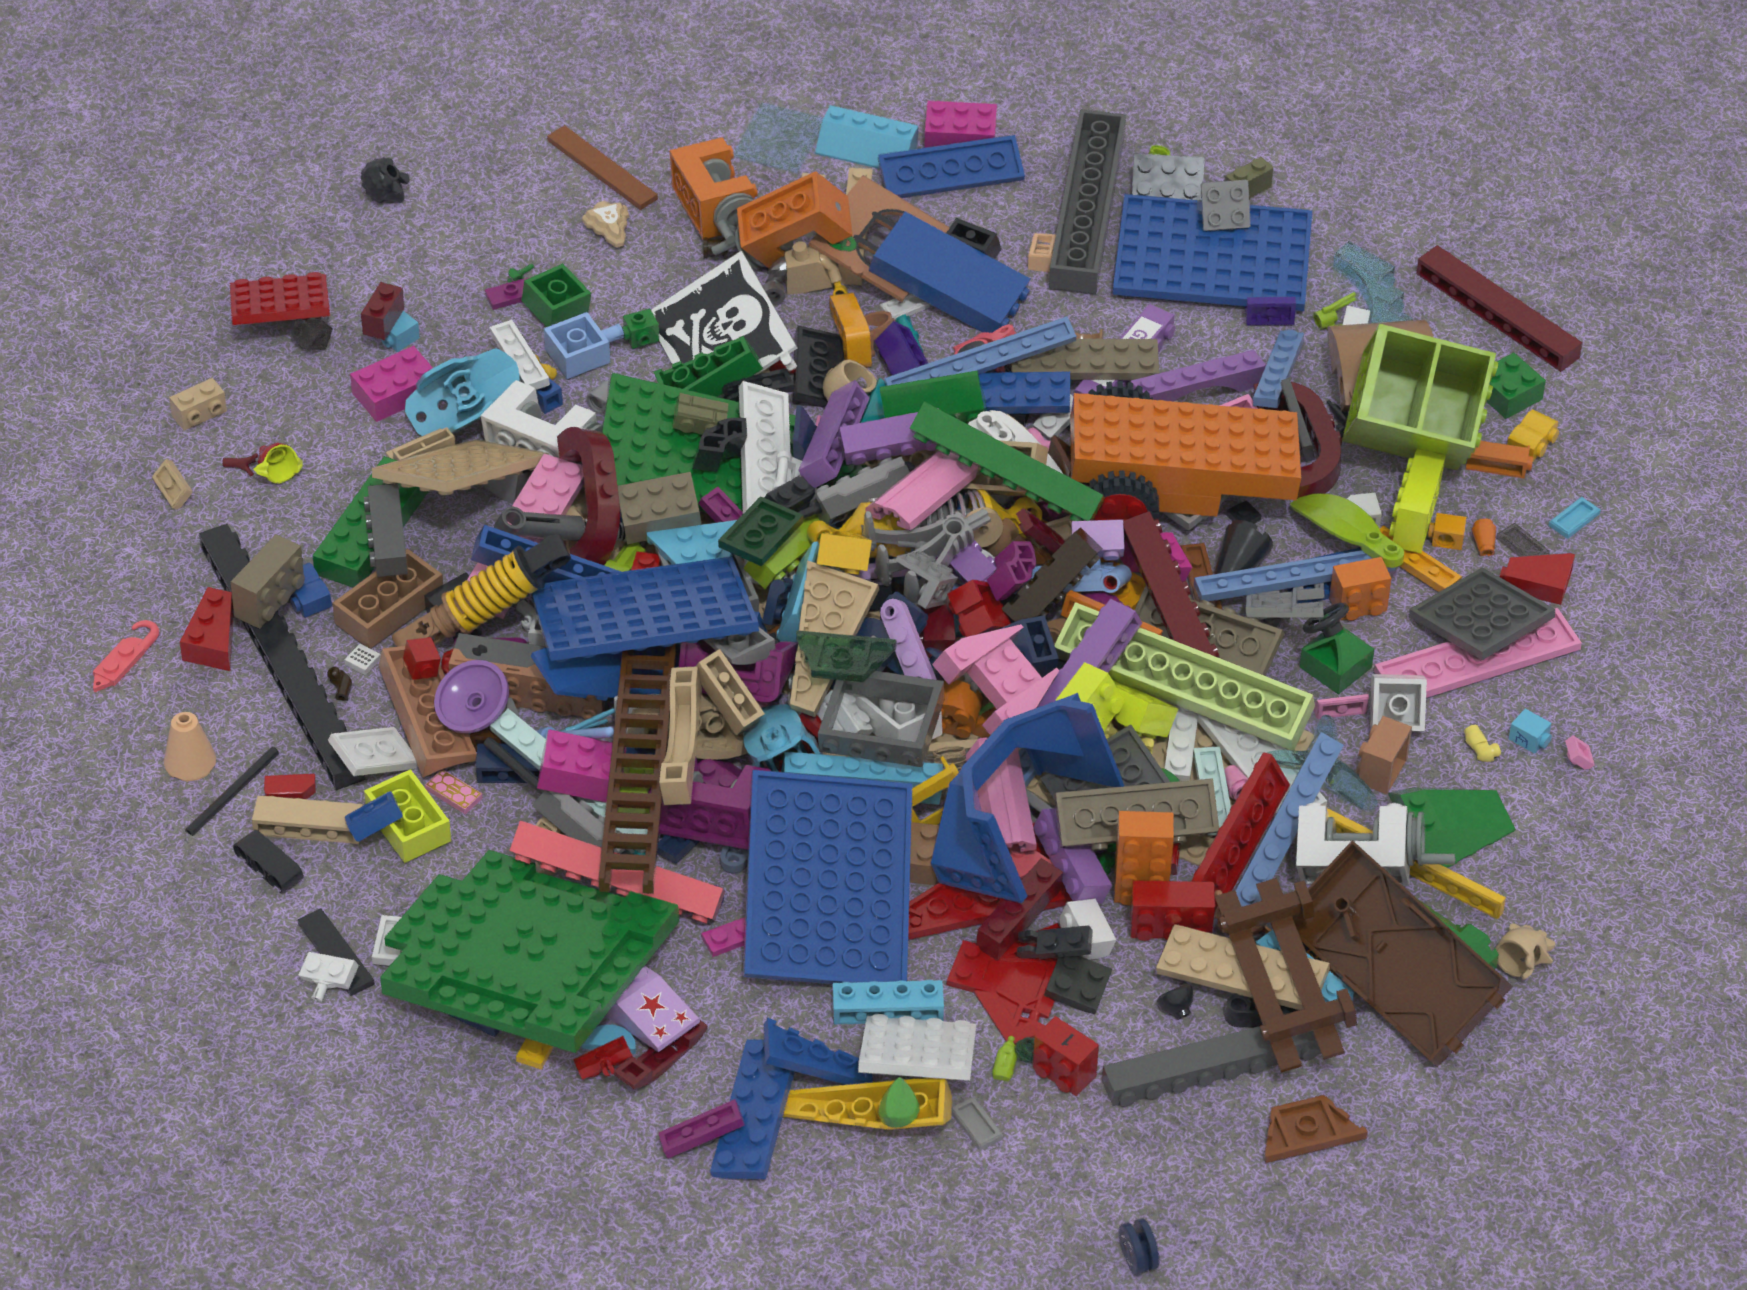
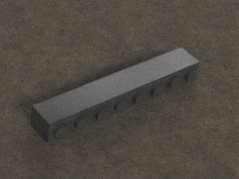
[1102,1027,1321,1106]

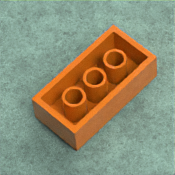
[1114,811,1174,905]

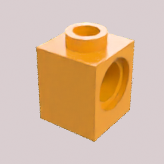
[1428,513,1466,550]

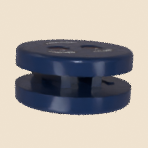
[1119,1218,1160,1275]

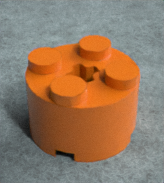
[941,680,983,738]

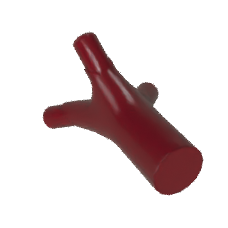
[222,453,259,476]

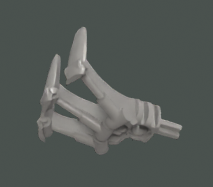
[862,509,991,609]

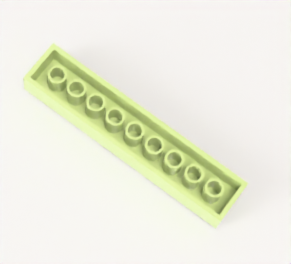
[1054,602,1315,751]

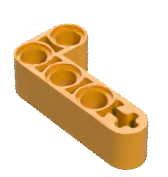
[829,293,872,368]

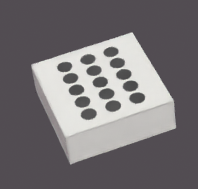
[344,644,381,675]

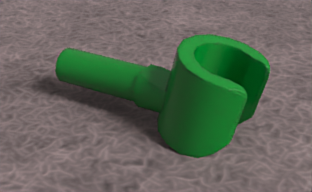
[507,264,534,283]

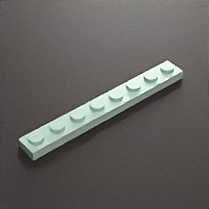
[490,708,660,854]

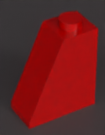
[1500,553,1575,605]

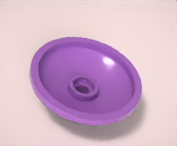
[434,660,509,733]

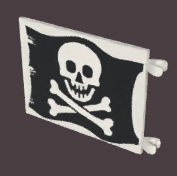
[651,251,797,398]

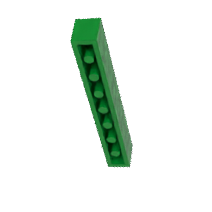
[910,402,1105,521]

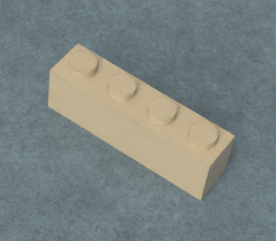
[252,796,363,844]

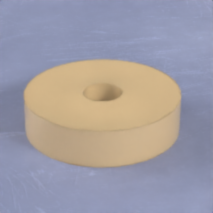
[964,507,1003,547]

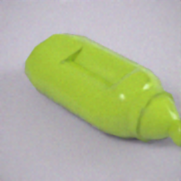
[992,1036,1018,1082]

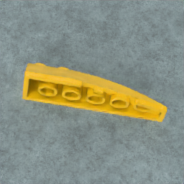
[783,1077,952,1130]

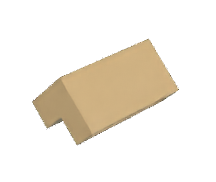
[386,427,455,460]

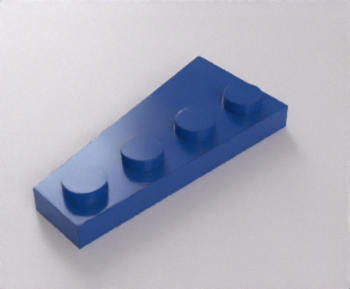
[764,1017,873,1085]

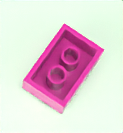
[924,101,997,148]
[350,346,433,422]
[537,729,626,803]

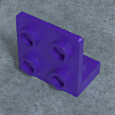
[1245,297,1296,325]

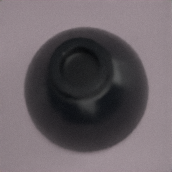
[1157,984,1194,1019]

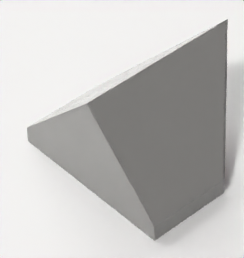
[484,470,534,504]

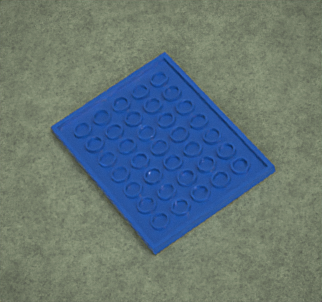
[743,770,912,984]

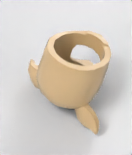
[823,359,877,401]

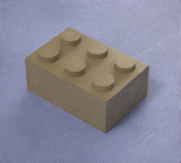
[618,472,701,544]
[231,534,305,629]

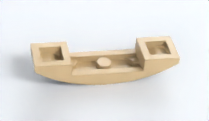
[668,729,748,760]

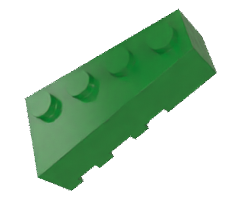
[653,336,763,397]

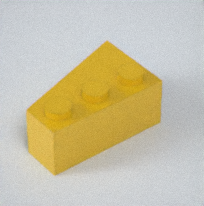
[817,530,872,575]

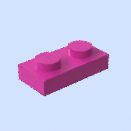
[701,917,745,957]

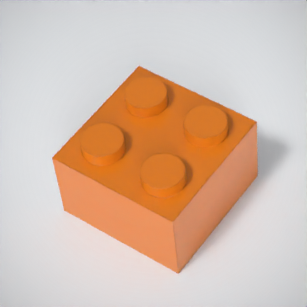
[1329,557,1392,621]

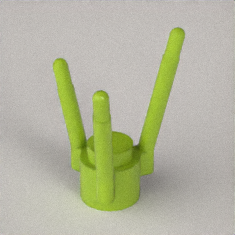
[1313,292,1356,331]

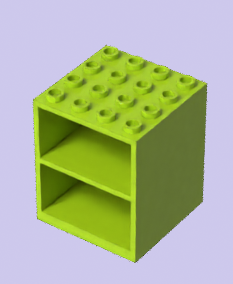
[1342,323,1498,471]

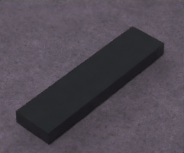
[297,908,375,996]

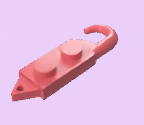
[93,620,159,692]

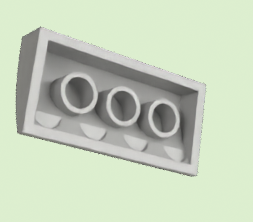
[702,627,775,665]

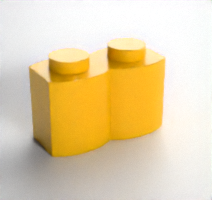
[1507,409,1559,461]

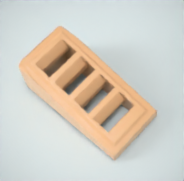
[1028,233,1056,272]

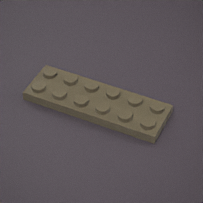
[1012,339,1159,380]

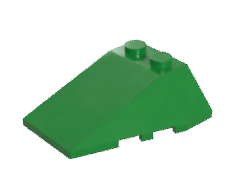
[1388,787,1516,868]

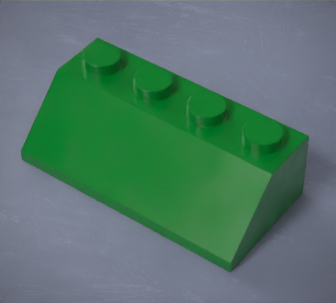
[880,370,987,424]

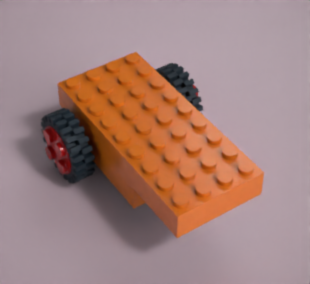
[1070,381,1301,543]

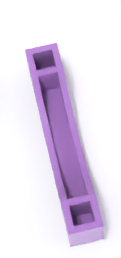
[1131,350,1266,402]

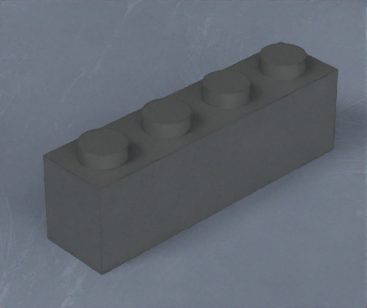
[364,483,408,577]

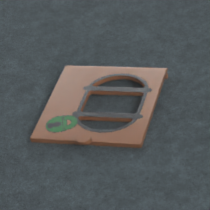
[808,175,950,302]

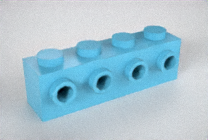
[833,980,944,1024]

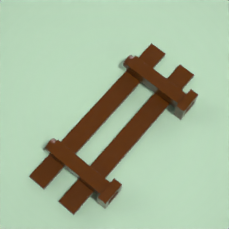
[1215,878,1357,1073]

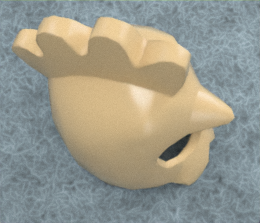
[1496,924,1556,980]

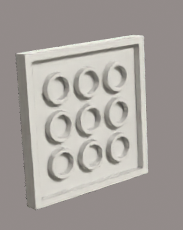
[858,1014,976,1080]

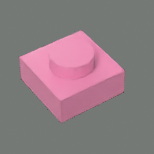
[1565,735,1595,769]

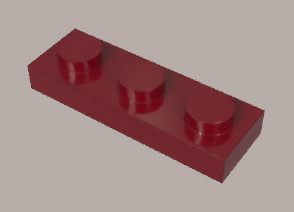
[1016,508,1065,555]

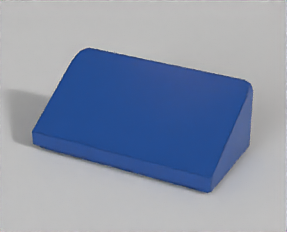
[345,791,403,842]

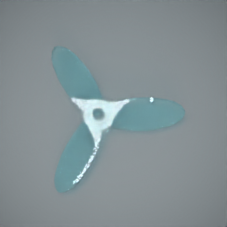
[1268,715,1378,811]

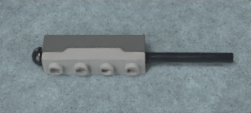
[798,456,915,526]
[484,737,634,855]

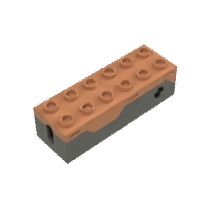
[441,633,610,720]

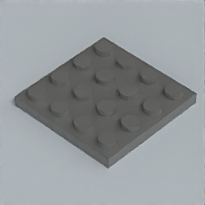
[1409,567,1555,660]
[1041,725,1170,801]

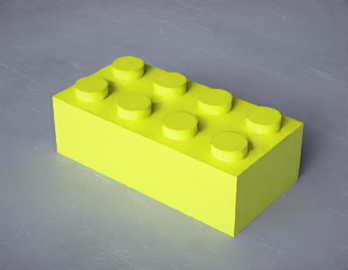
[1389,449,1446,553]

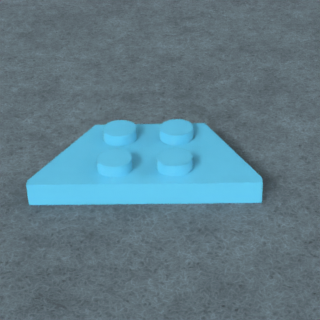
[646,520,737,565]

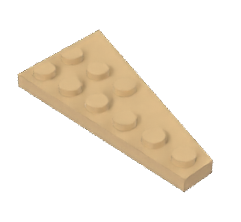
[790,560,879,717]

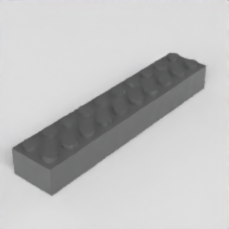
[1049,109,1126,294]

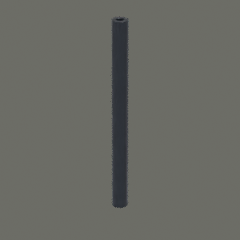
[185,747,279,836]

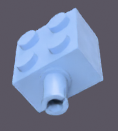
[544,312,624,379]

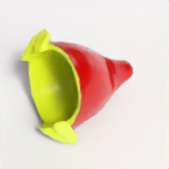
[253,443,303,484]

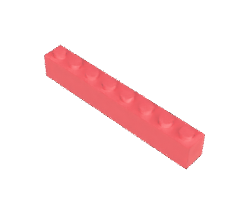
[510,820,725,924]

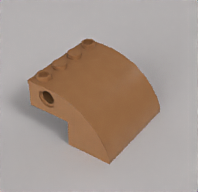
[1327,320,1434,412]

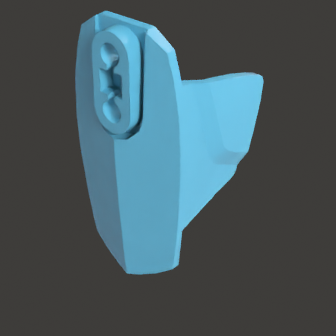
[405,348,520,436]
[743,704,824,772]

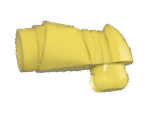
[1464,725,1501,762]

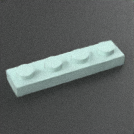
[1193,747,1231,835]

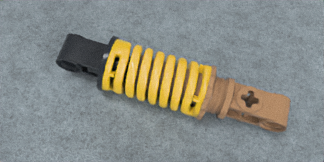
[392,534,571,647]

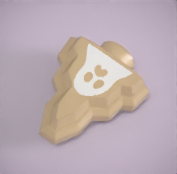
[582,201,629,248]

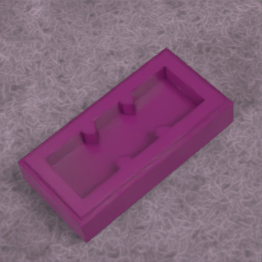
[485,277,530,310]

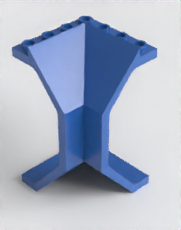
[931,693,1125,903]

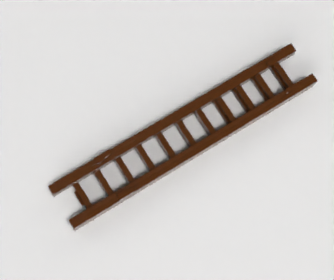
[599,643,677,894]

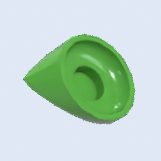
[878,1077,920,1128]

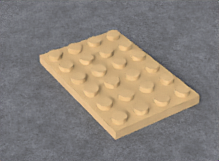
[372,439,549,495]

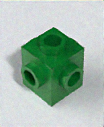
[621,308,659,349]

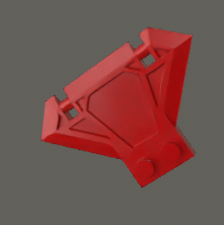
[946,923,1061,1045]

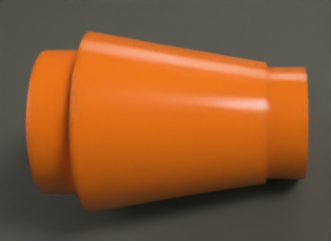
[1471,518,1496,556]

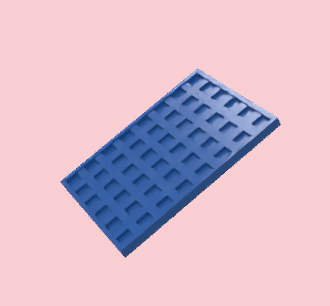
[1113,194,1313,311]
[530,556,759,662]

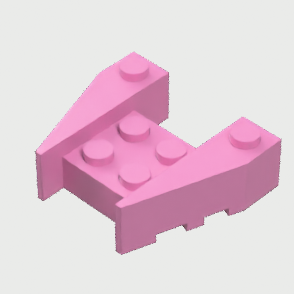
[932,625,1059,735]

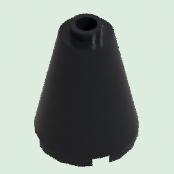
[1214,520,1273,574]

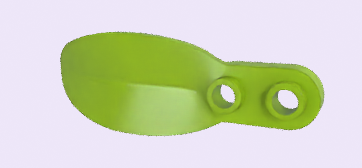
[1290,494,1404,568]

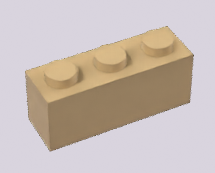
[695,649,765,736]

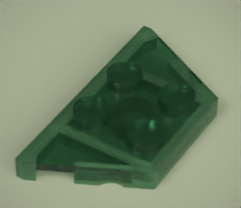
[796,630,897,682]

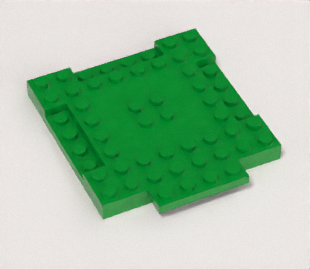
[380,850,680,1053]

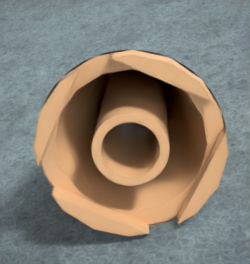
[164,712,216,782]

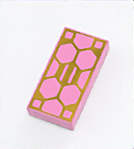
[425,769,483,815]

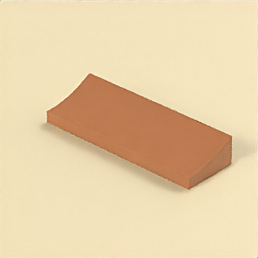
[378,646,477,777]

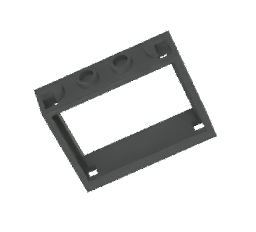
[818,666,945,767]

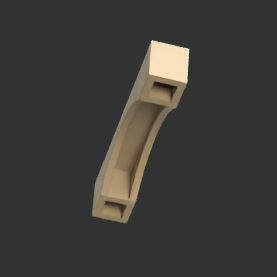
[659,667,702,805]

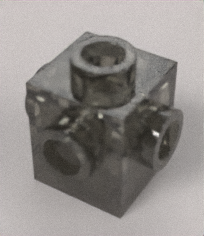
[290,317,333,350]

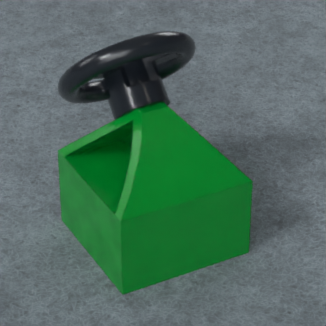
[1300,603,1375,695]

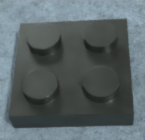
[1044,956,1112,1014]

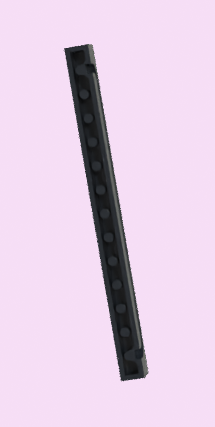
[199,524,365,791]

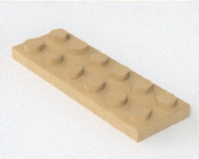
[1156,924,1330,1010]

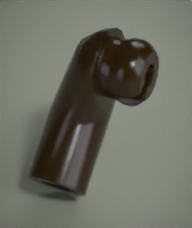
[327,666,352,701]

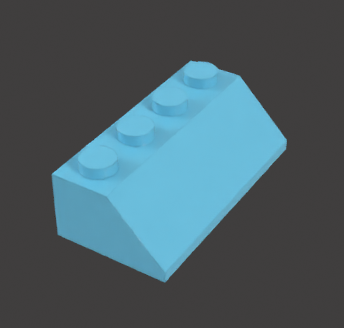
[815,105,918,169]
[777,541,831,643]

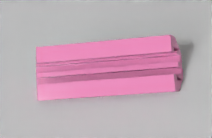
[865,451,978,531]
[966,737,1037,852]

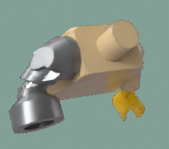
[763,241,848,306]

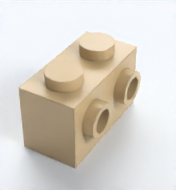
[169,378,227,431]

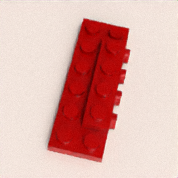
[1192,752,1290,903]

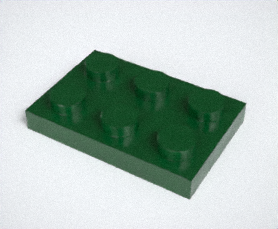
[718,496,803,566]

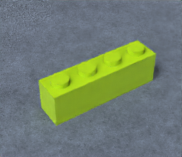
[743,515,825,589]

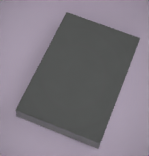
[1280,378,1315,462]

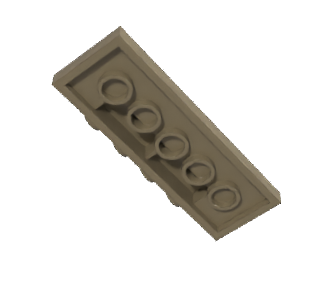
[1135,586,1285,676]
[1054,778,1219,851]

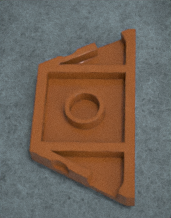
[1264,1095,1368,1163]

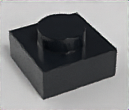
[1226,500,1262,524]

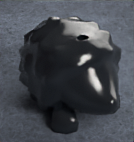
[360,157,410,203]

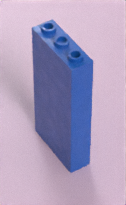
[868,211,1031,333]

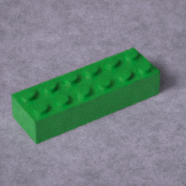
[312,456,429,588]

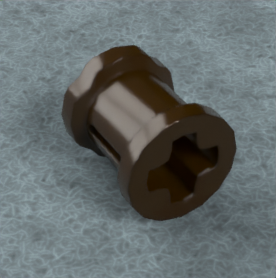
[703,237,728,259]

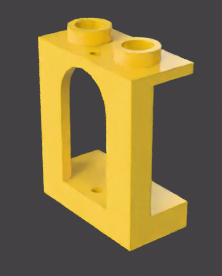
[911,756,959,825]

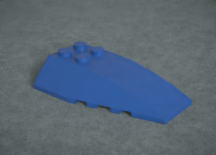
[531,644,680,701]

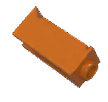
[1466,441,1533,479]

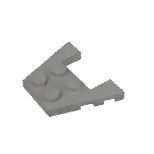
[1246,583,1325,620]

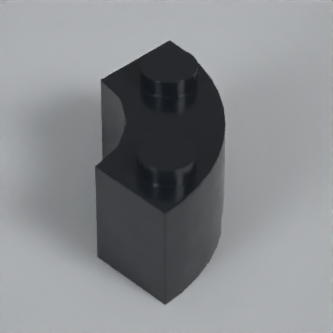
[692,418,747,472]

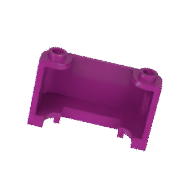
[679,639,798,702]

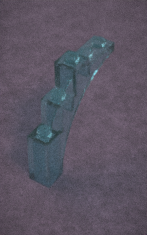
[1333,241,1413,323]

